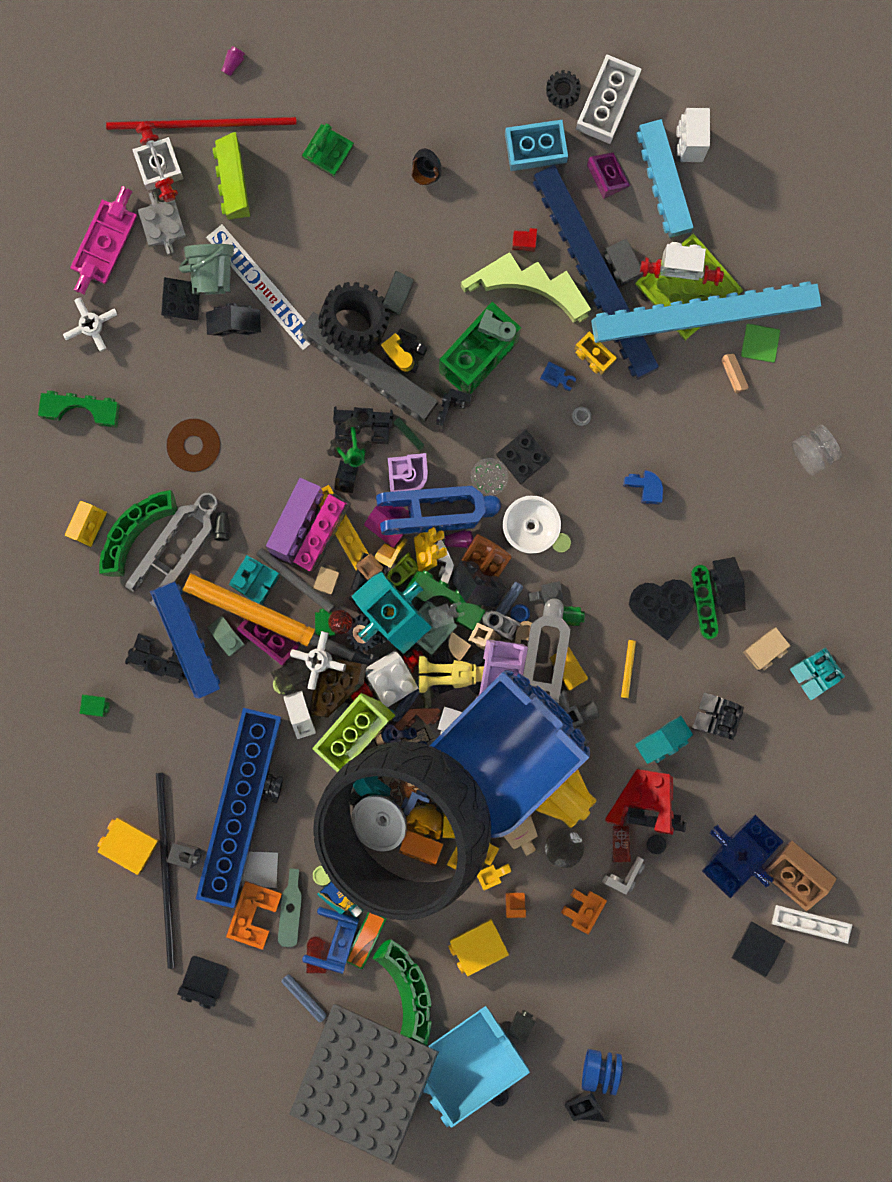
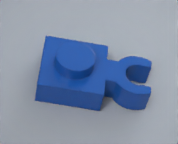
[540,362,576,391]

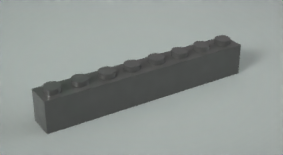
[300,312,438,422]

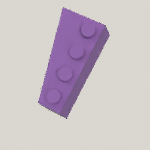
[266,478,324,565]

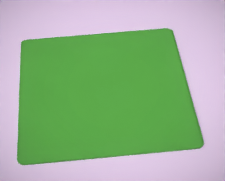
[741,324,780,363]

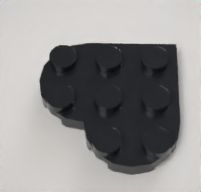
[628,579,695,641]

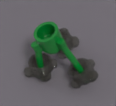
[327,417,374,467]

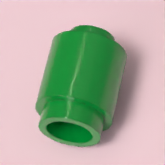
[562,606,585,626]

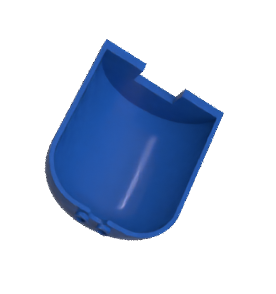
[429,670,590,838]

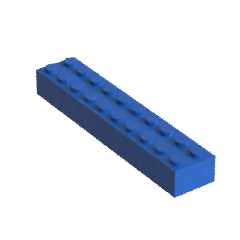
[196,708,283,908]

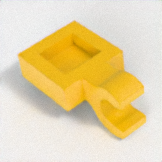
[477,864,512,890]

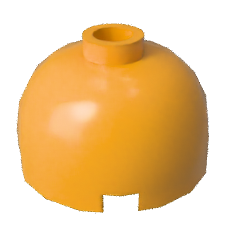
[406,804,443,839]

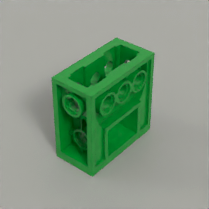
[439,302,521,394]

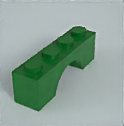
[38,391,120,428]
[406,570,485,631]

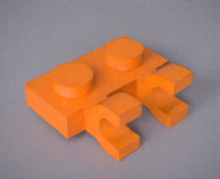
[561,889,607,935]

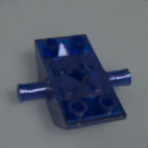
[702,815,784,899]

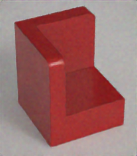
[512,228,537,252]

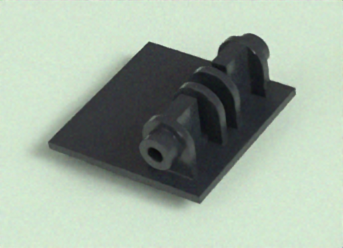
[161,277,200,321]

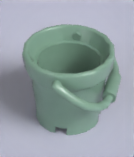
[179,244,234,295]

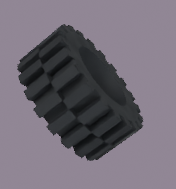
[318,282,390,355]

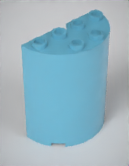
[423,1006,530,1128]

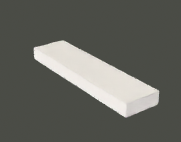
[771,905,852,943]

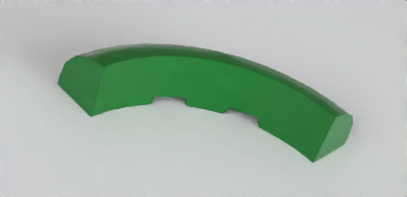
[99,490,177,577]
[372,939,432,1045]

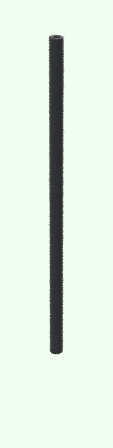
[156,773,175,969]

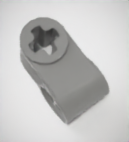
[482,610,521,641]

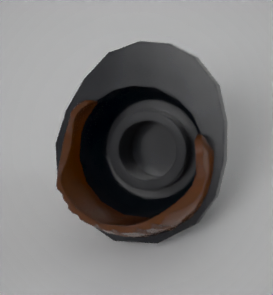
[411,148,442,185]

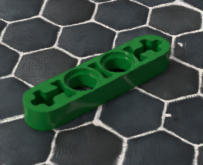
[691,565,718,639]

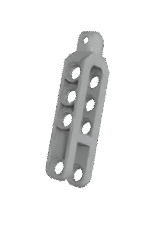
[125,493,218,608]
[523,598,571,703]

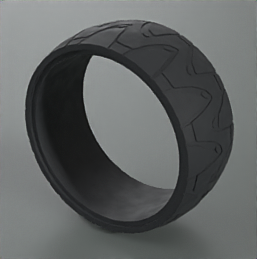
[313,741,491,920]

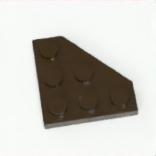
[309,659,367,718]

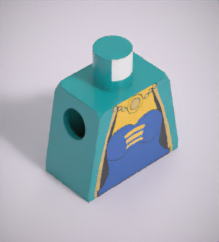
[317,882,363,917]

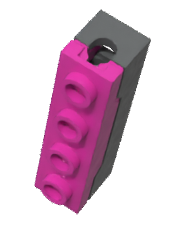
[293,494,351,571]

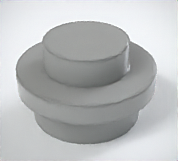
[572,407,591,426]

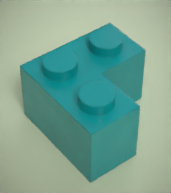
[635,716,693,764]

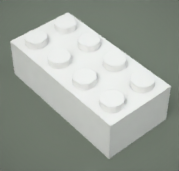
[576,54,642,144]

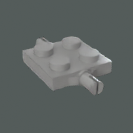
[138,192,186,256]

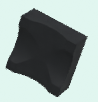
[496,430,551,485]

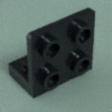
[436,388,472,431]

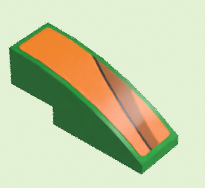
[347,912,387,969]

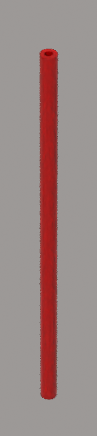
[106,117,297,130]

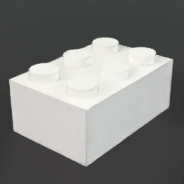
[676,108,710,162]

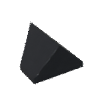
[564,1091,609,1122]

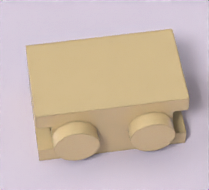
[743,627,790,670]

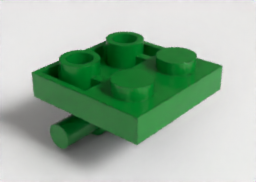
[302,123,354,177]

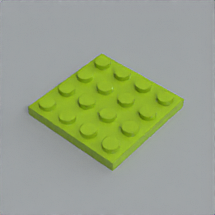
[635,233,744,341]

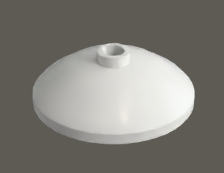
[503,496,561,554]
[352,795,407,851]

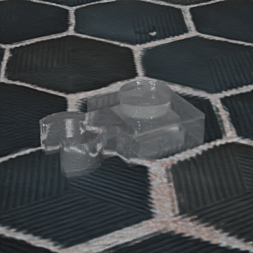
[428,602,465,629]

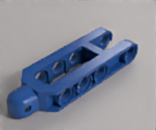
[376,486,501,535]

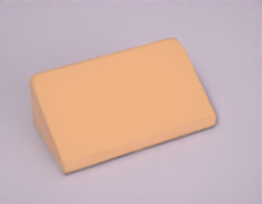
[721,354,749,394]

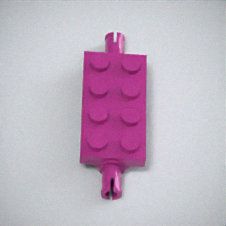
[70,186,138,295]

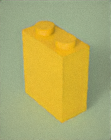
[97,817,160,875]
[448,918,509,977]

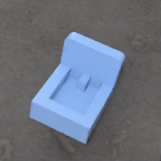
[401,790,430,815]

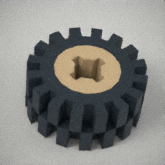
[346,614,384,651]

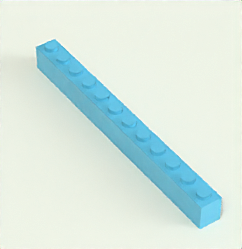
[591,281,821,343]

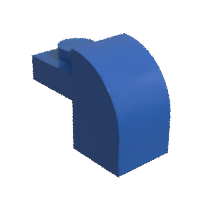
[623,470,663,505]

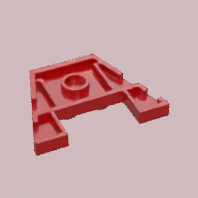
[605,769,674,835]

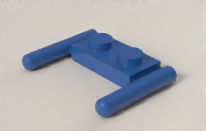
[302,907,359,974]

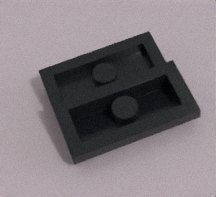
[731,921,786,977]

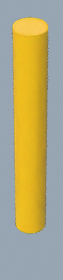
[621,640,636,698]

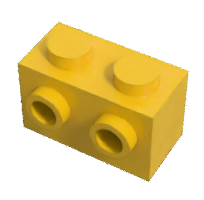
[575,331,617,375]

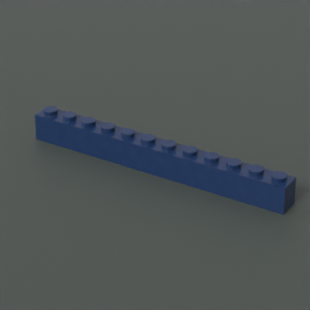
[532,165,659,380]

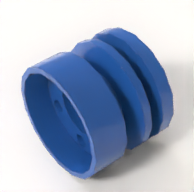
[582,1049,623,1096]

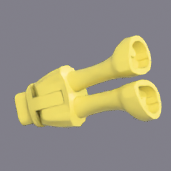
[419,656,484,693]

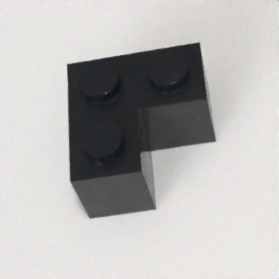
[206,303,261,337]
[710,557,746,614]
[450,560,507,607]

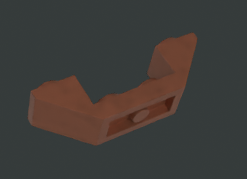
[384,708,441,744]

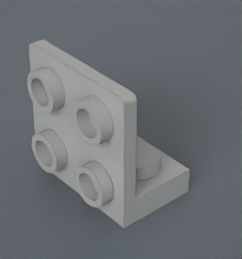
[602,856,645,894]

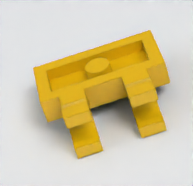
[414,527,448,572]

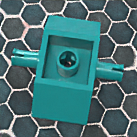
[352,571,433,654]

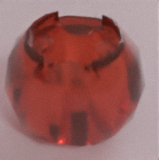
[328,610,352,634]

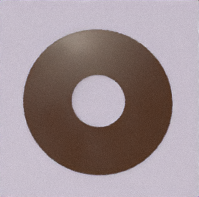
[167,419,220,472]

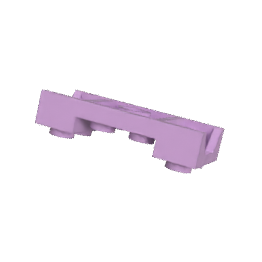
[476,639,528,698]

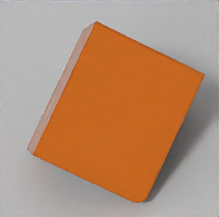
[505,893,526,918]

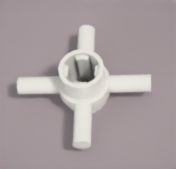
[63,297,118,352]
[290,631,346,690]

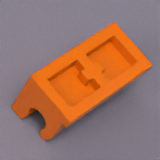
[398,830,443,867]

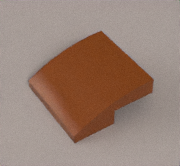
[460,534,511,577]

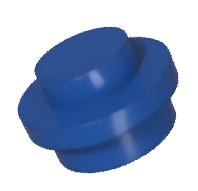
[511,604,530,623]

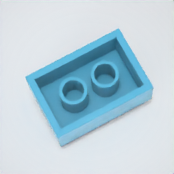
[505,120,568,171]

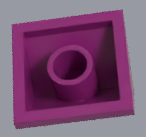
[587,153,630,199]
[363,506,410,548]

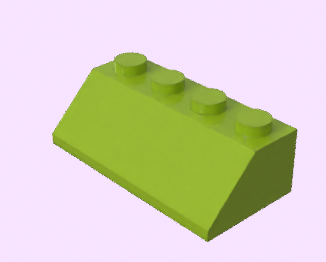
[213,132,250,220]
[312,693,396,772]

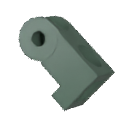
[477,309,516,342]

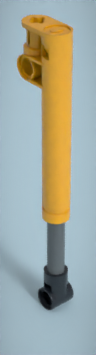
[182,573,381,667]

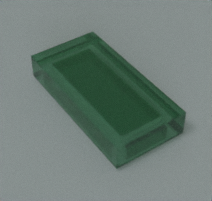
[393,418,424,453]

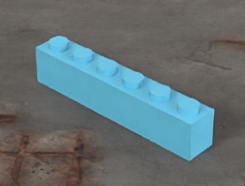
[636,119,694,238]

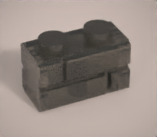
[271,659,312,695]

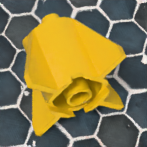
[536,769,597,828]

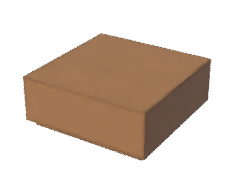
[355,554,384,580]

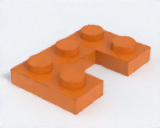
[226,881,282,950]

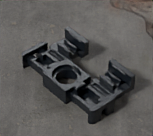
[333,406,393,444]
[125,633,185,683]
[624,807,687,832]

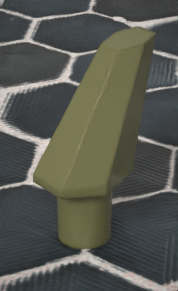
[421,686,434,708]

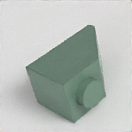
[207,615,246,657]

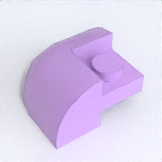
[388,453,428,492]

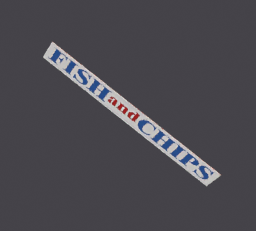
[206,224,310,350]

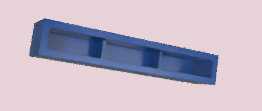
[150,582,220,698]

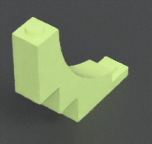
[461,252,591,323]

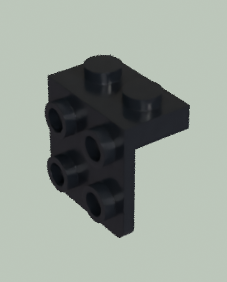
[177,956,228,1009]

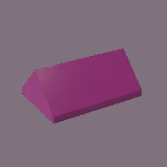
[237,619,302,666]

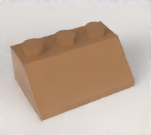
[762,841,837,911]

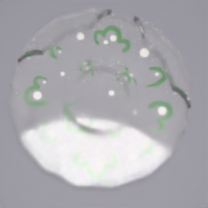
[470,458,509,496]

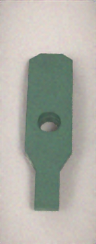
[278,868,302,947]

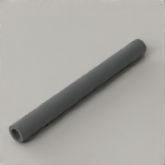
[257,548,335,613]

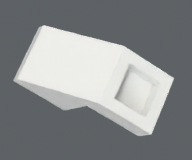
[434,540,454,584]
[284,691,316,739]

